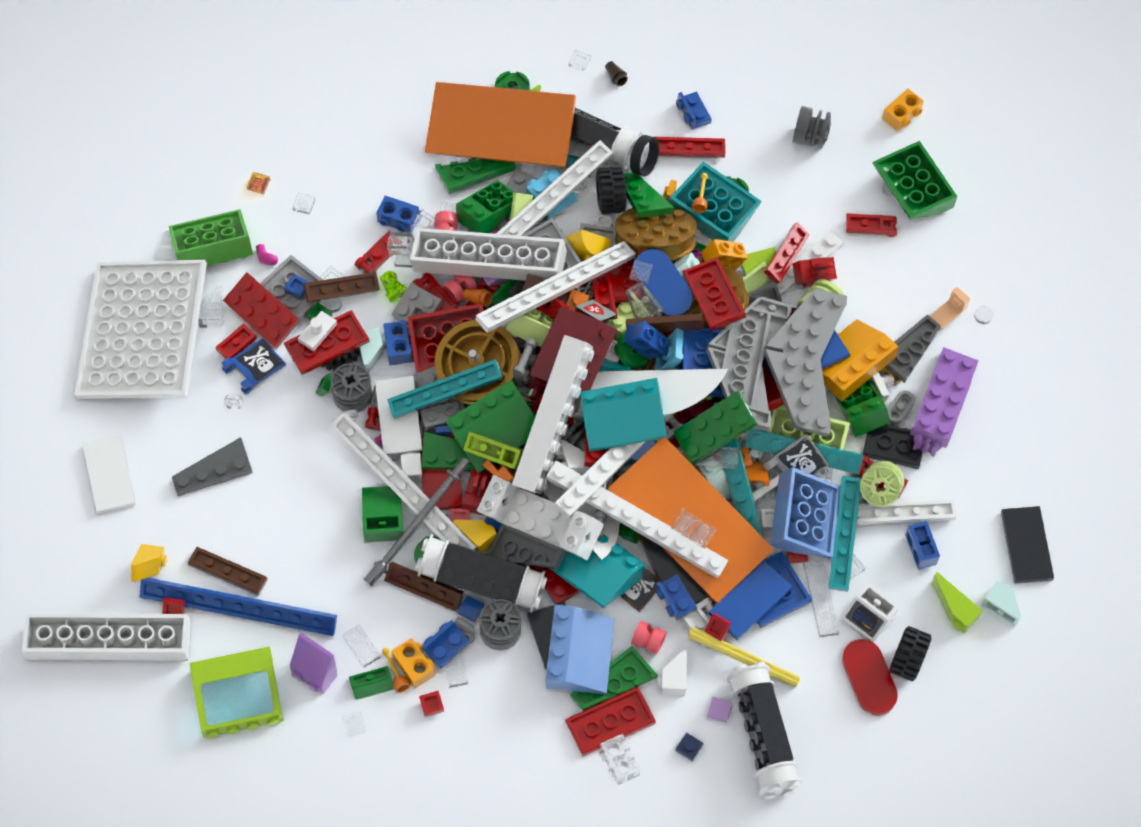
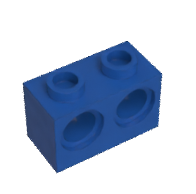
[376,195,420,233]
[383,321,413,366]
[624,321,669,360]
[905,521,940,570]

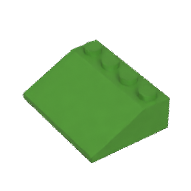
[168,209,253,267]

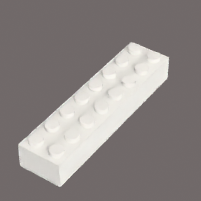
[410,228,567,281]
[512,335,594,495]
[21,613,191,661]

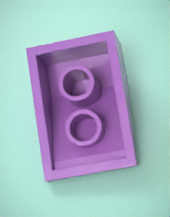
[289,633,338,694]

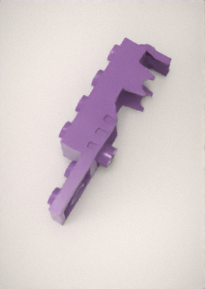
[910,347,979,457]

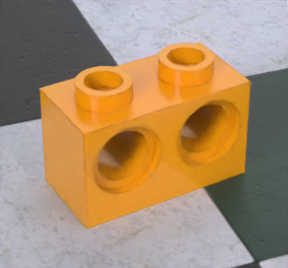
[882,88,924,132]
[701,239,748,271]
[391,638,435,689]

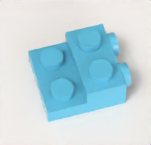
[526,168,578,220]
[655,328,683,370]

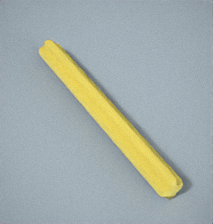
[688,627,800,687]

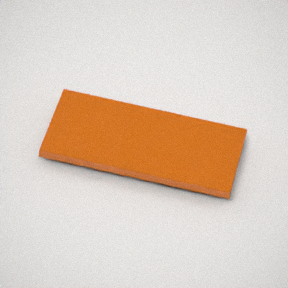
[425,82,577,168]
[607,438,774,604]

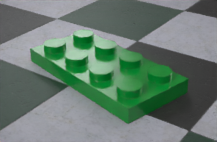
[673,391,758,465]

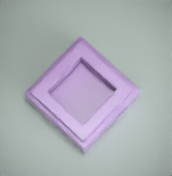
[707,697,732,723]

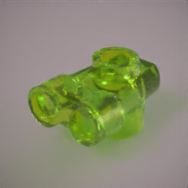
[380,271,407,303]

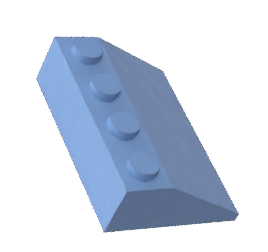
[770,467,841,559]
[545,605,615,695]

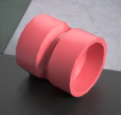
[434,211,458,231]
[442,275,477,304]
[631,620,667,655]

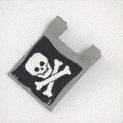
[763,434,829,476]

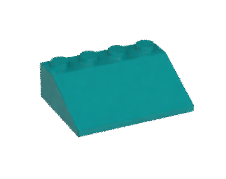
[669,161,762,242]
[580,378,667,452]
[550,534,646,609]

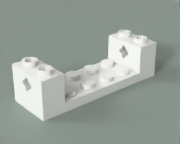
[477,475,604,561]

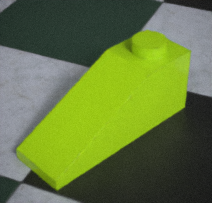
[463,432,524,469]
[932,572,983,634]

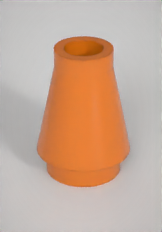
[463,289,492,307]

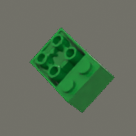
[456,180,514,233]
[833,380,891,437]
[362,486,403,543]

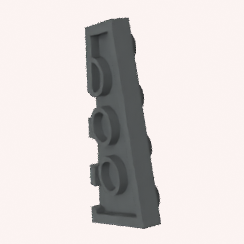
[172,437,253,496]

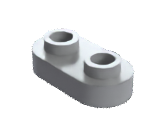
[887,390,915,425]

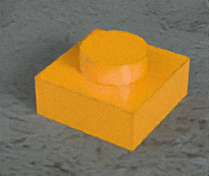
[663,180,677,202]

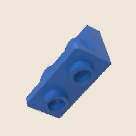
[676,91,712,130]
[655,574,697,621]
[422,620,470,669]

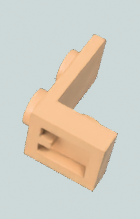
[930,287,970,330]

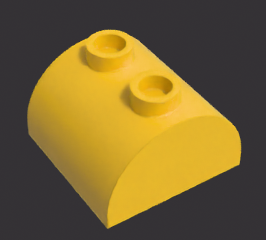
[565,230,611,262]

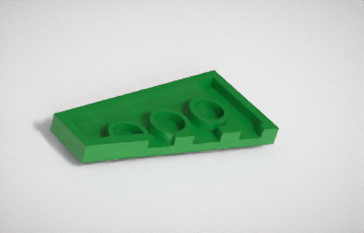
[435,158,516,194]
[624,172,674,218]
[570,646,658,711]

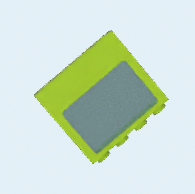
[189,646,284,739]

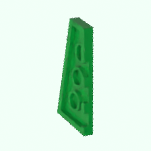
[421,432,500,471]

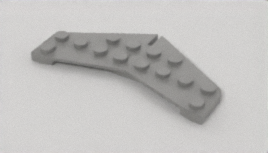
[764,289,847,437]
[706,297,792,432]

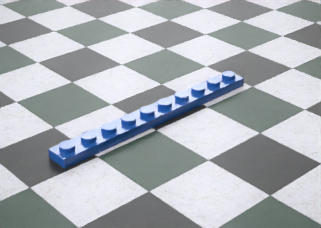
[139,578,338,636]

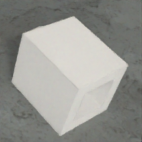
[401,452,422,483]

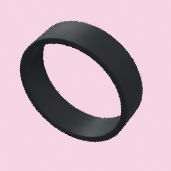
[630,135,659,176]

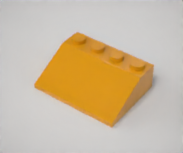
[822,319,898,402]

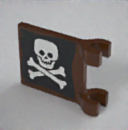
[620,548,659,612]

